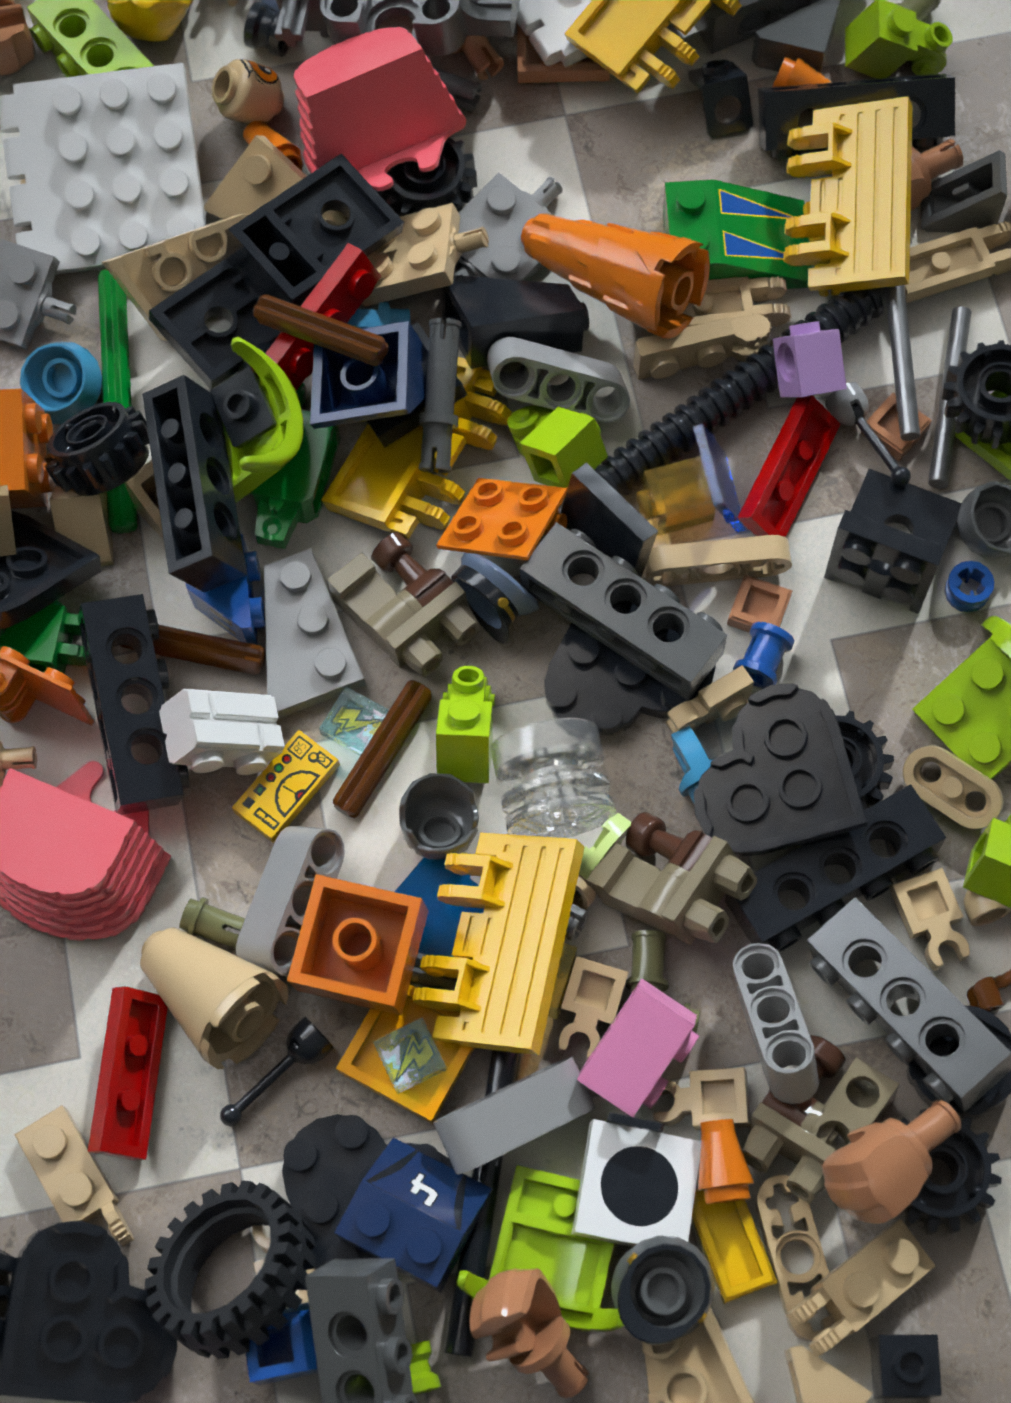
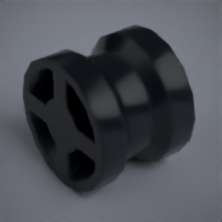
[244,1,290,57]

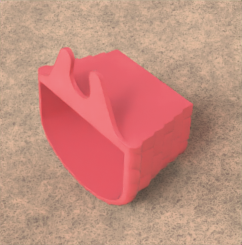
[294,27,467,191]
[0,761,171,941]

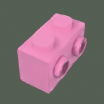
[577,978,699,1117]

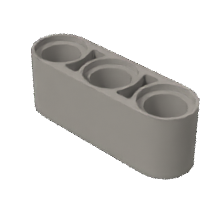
[487,337,630,423]
[236,826,345,977]
[733,943,819,1104]
[433,1056,595,1175]

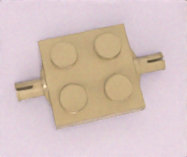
[362,203,489,307]

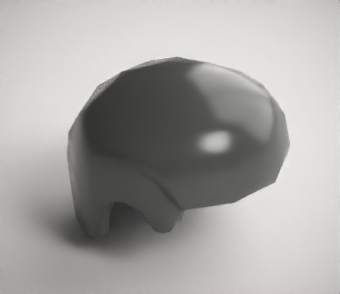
[957,481,1011,559]
[399,773,479,859]

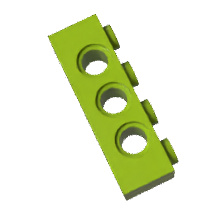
[27,0,154,78]

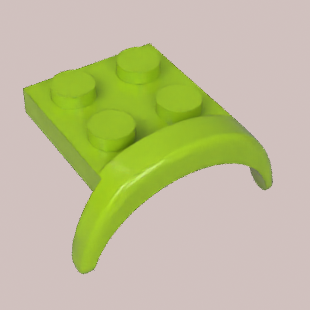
[222,337,303,503]
[912,616,1011,780]
[457,1165,624,1332]

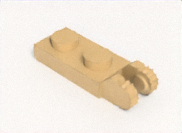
[904,221,1011,303]
[683,277,792,327]
[633,313,772,380]
[14,1105,135,1247]
[787,1219,935,1357]

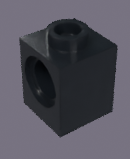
[870,1334,942,1399]

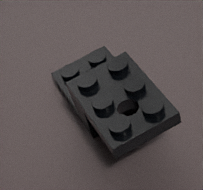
[149,154,404,390]

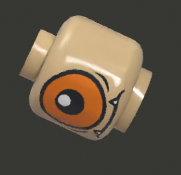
[212,59,284,125]

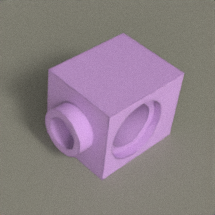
[772,321,847,398]

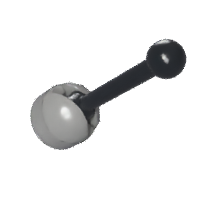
[825,382,911,486]

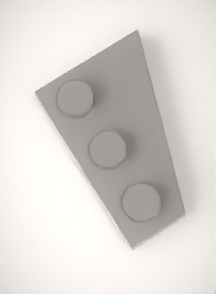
[264,548,366,719]

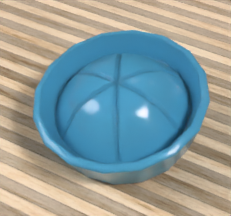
[20,342,102,424]

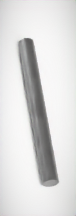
[885,285,920,441]
[928,306,972,489]

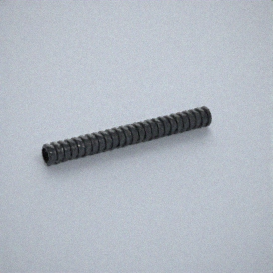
[595,288,884,495]

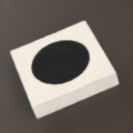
[572,1119,701,1247]

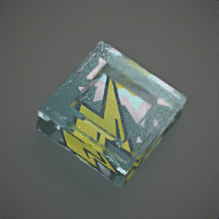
[319,686,389,756]
[373,1017,447,1094]

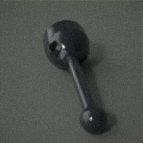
[220,1016,334,1126]

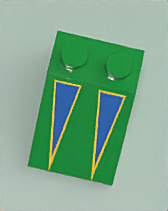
[663,179,812,289]

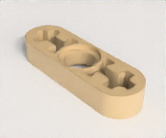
[644,535,792,586]
[755,1175,836,1342]

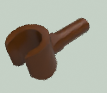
[967,969,1011,1012]

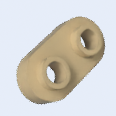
[903,745,1003,829]

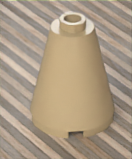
[140,927,288,1069]

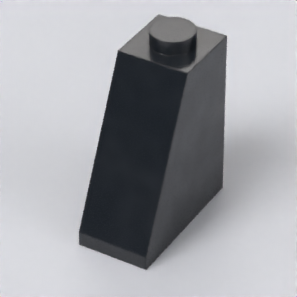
[442,275,589,369]

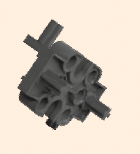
[275,0,520,56]

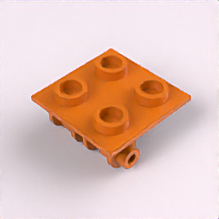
[436,478,567,561]
[0,646,94,726]

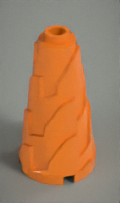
[521,213,710,339]

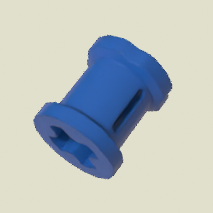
[733,622,795,689]

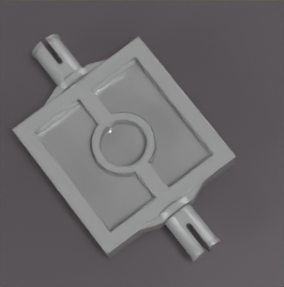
[454,172,563,281]
[0,239,77,351]

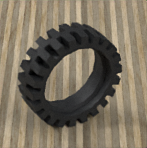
[145,1181,316,1359]

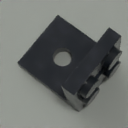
[824,469,962,614]

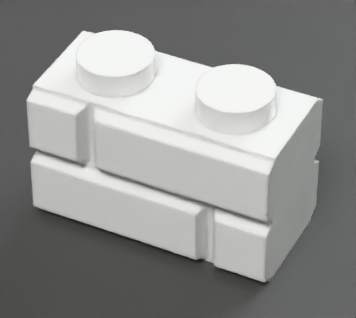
[159,689,285,775]

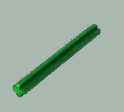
[98,270,137,534]

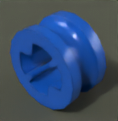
[944,561,995,613]

